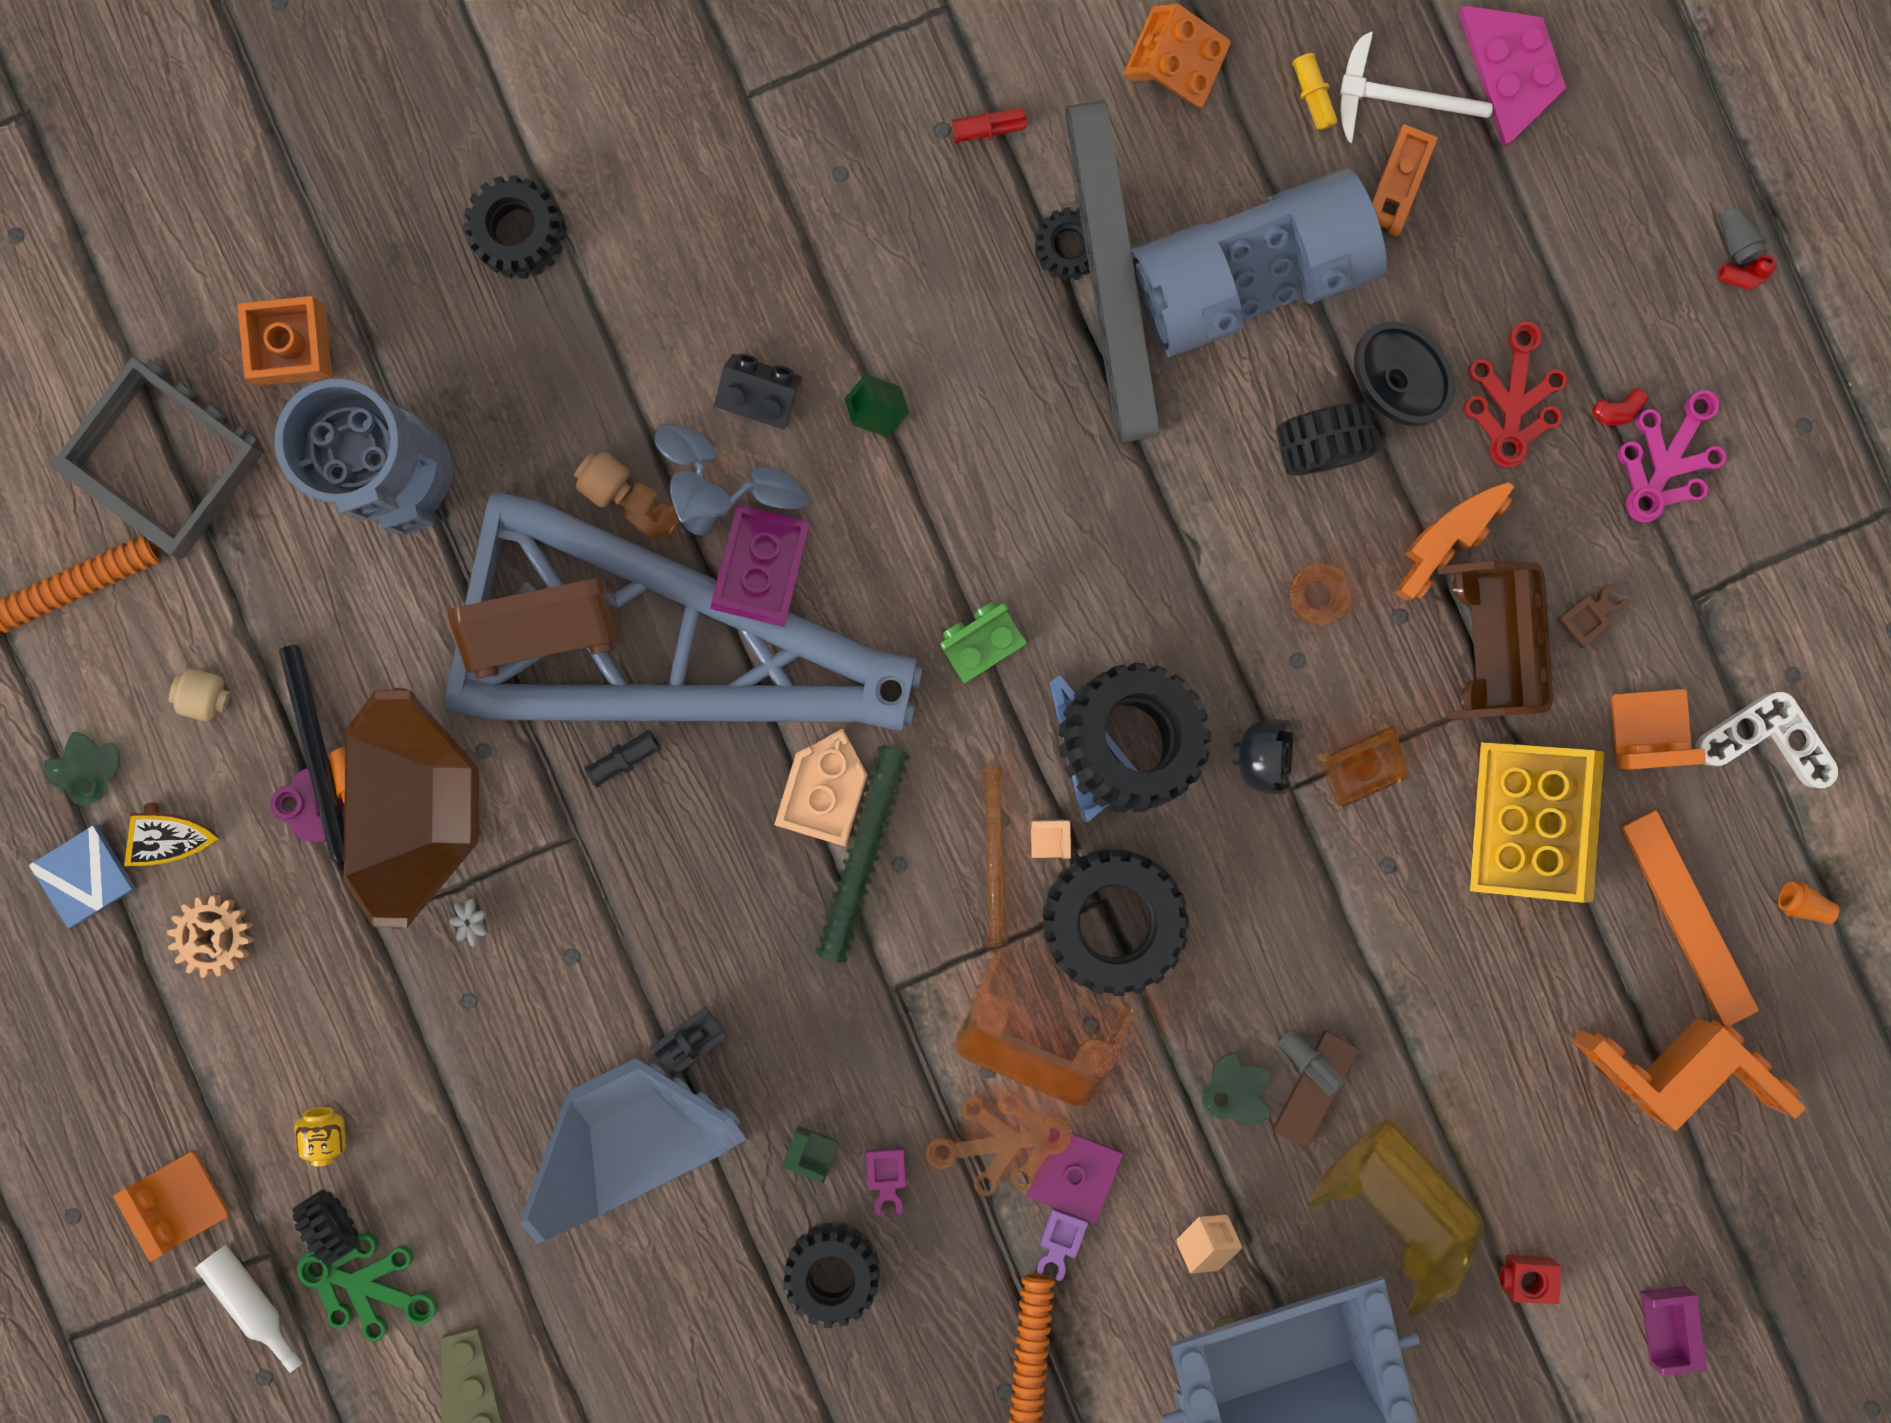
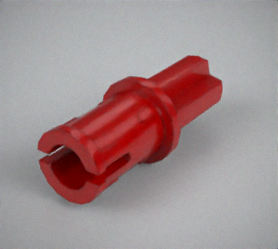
[951,108,1027,144]

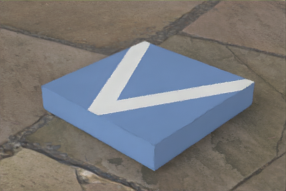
[29,825,136,929]

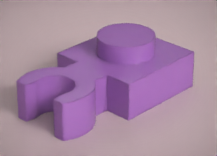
[1036,1207,1088,1281]

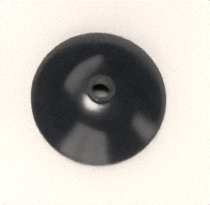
[1354,322,1455,426]

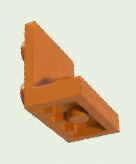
[1123,3,1231,108]
[1610,689,1706,770]
[113,1151,230,1262]

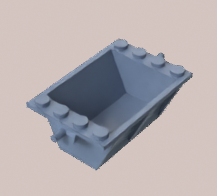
[1161,1276,1420,1423]

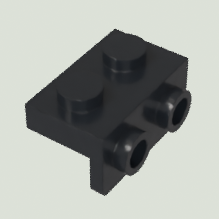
[714,354,802,430]

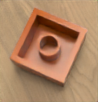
[237,296,333,386]

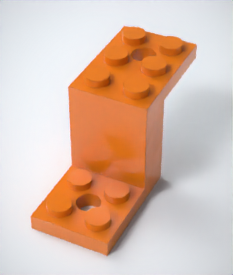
[1571,1018,1806,1131]

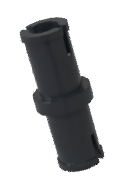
[584,729,661,787]

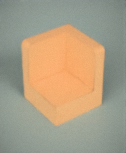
[1030,819,1071,859]
[1176,1215,1243,1274]

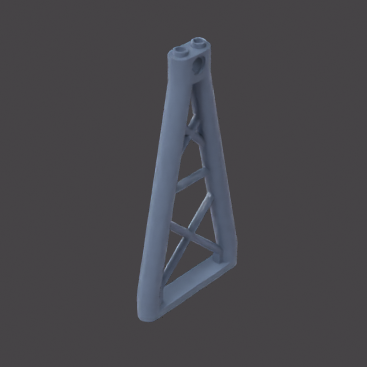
[444,491,923,732]

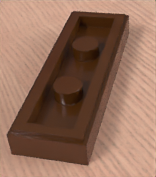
[1272,1030,1360,1149]

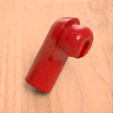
[1717,254,1777,290]
[1592,388,1649,426]

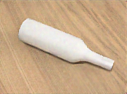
[194,1244,302,1373]

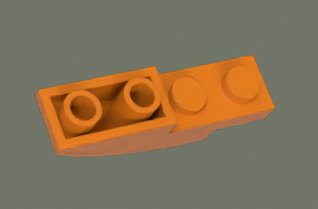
[1394,482,1515,601]

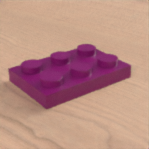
[710,504,810,627]

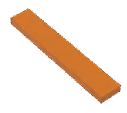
[1620,810,1759,1027]

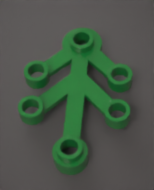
[297,1233,438,1342]

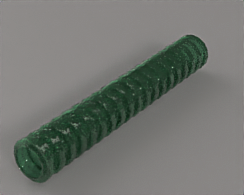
[815,745,910,964]

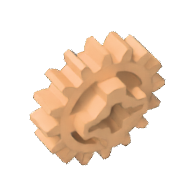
[167,895,254,978]

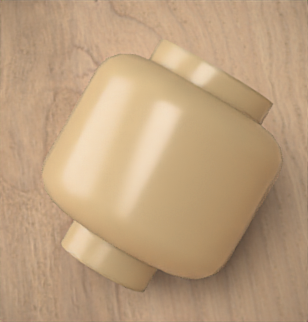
[169,669,230,721]

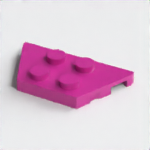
[1458,6,1566,147]

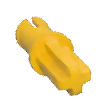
[1292,53,1337,130]

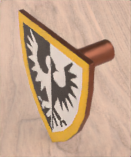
[124,802,219,866]

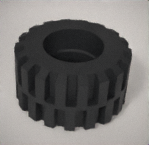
[463,175,566,279]
[1275,402,1380,476]
[783,1223,880,1328]

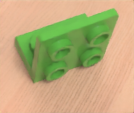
[940,601,1027,684]

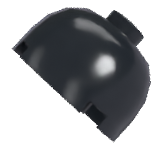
[1232,719,1293,795]

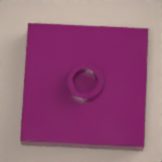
[1026,1125,1123,1224]

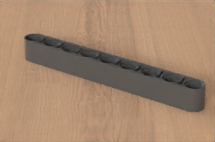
[1065,100,1159,443]

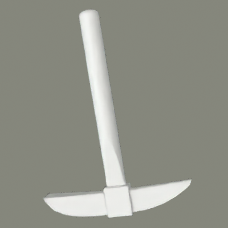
[1339,32,1493,144]

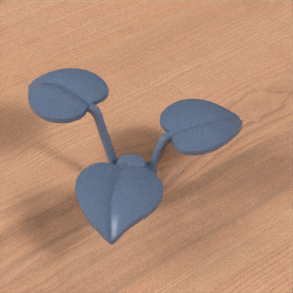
[654,425,810,536]

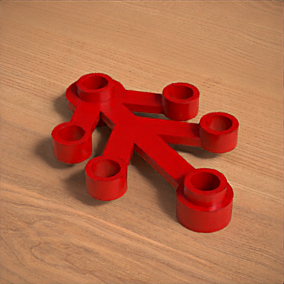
[1463,321,1567,468]

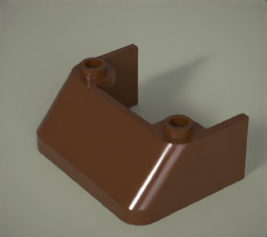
[1437,561,1553,719]
[447,578,625,679]

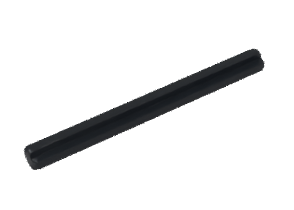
[279,645,344,863]

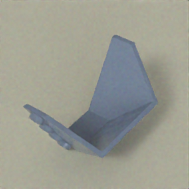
[519,1058,747,1244]

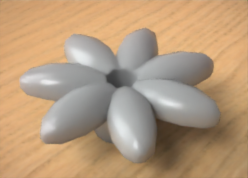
[450,898,487,947]

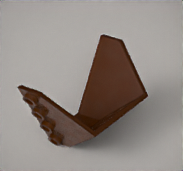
[344,688,479,929]

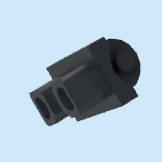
[650,1006,728,1078]

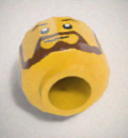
[294,1107,346,1166]

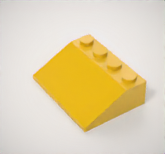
[1470,742,1605,903]

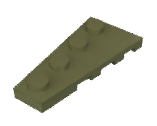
[441,1325,505,1423]

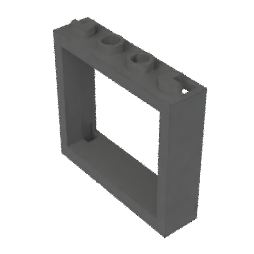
[50,357,264,559]

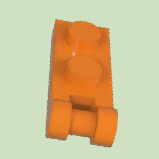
[1371,124,1438,237]

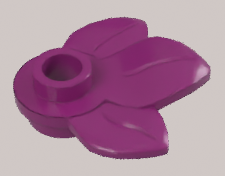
[270,768,344,842]

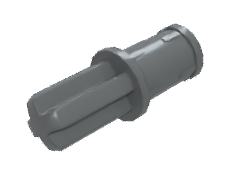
[1278,1029,1345,1097]

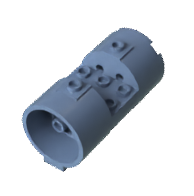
[1131,168,1387,357]
[275,379,454,536]

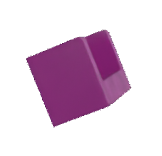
[1640,1286,1707,1376]

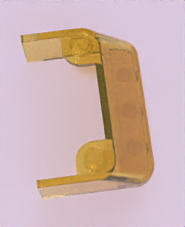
[1308,1120,1484,1316]

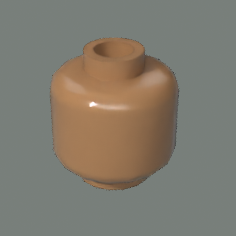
[574,451,632,508]

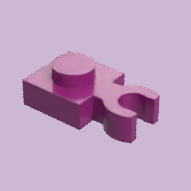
[866,1147,906,1216]

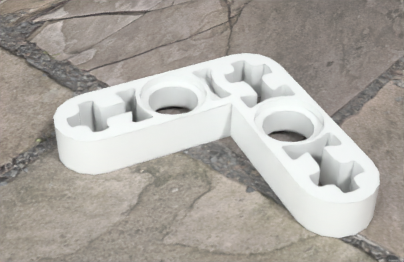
[1695,692,1838,788]

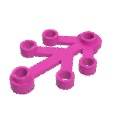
[1617,390,1727,523]

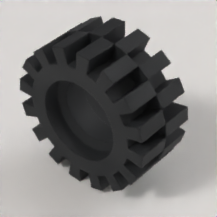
[1035,207,1090,281]
[292,1189,359,1265]

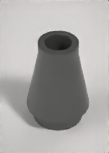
[1719,206,1767,266]

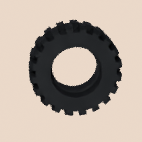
[1058,662,1211,813]
[1042,849,1189,996]

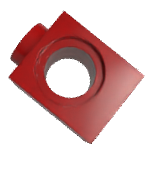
[1499,1255,1561,1304]

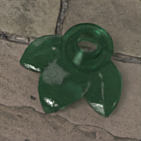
[44,732,120,805]
[1202,1053,1271,1125]

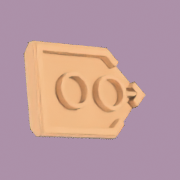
[774,728,868,847]

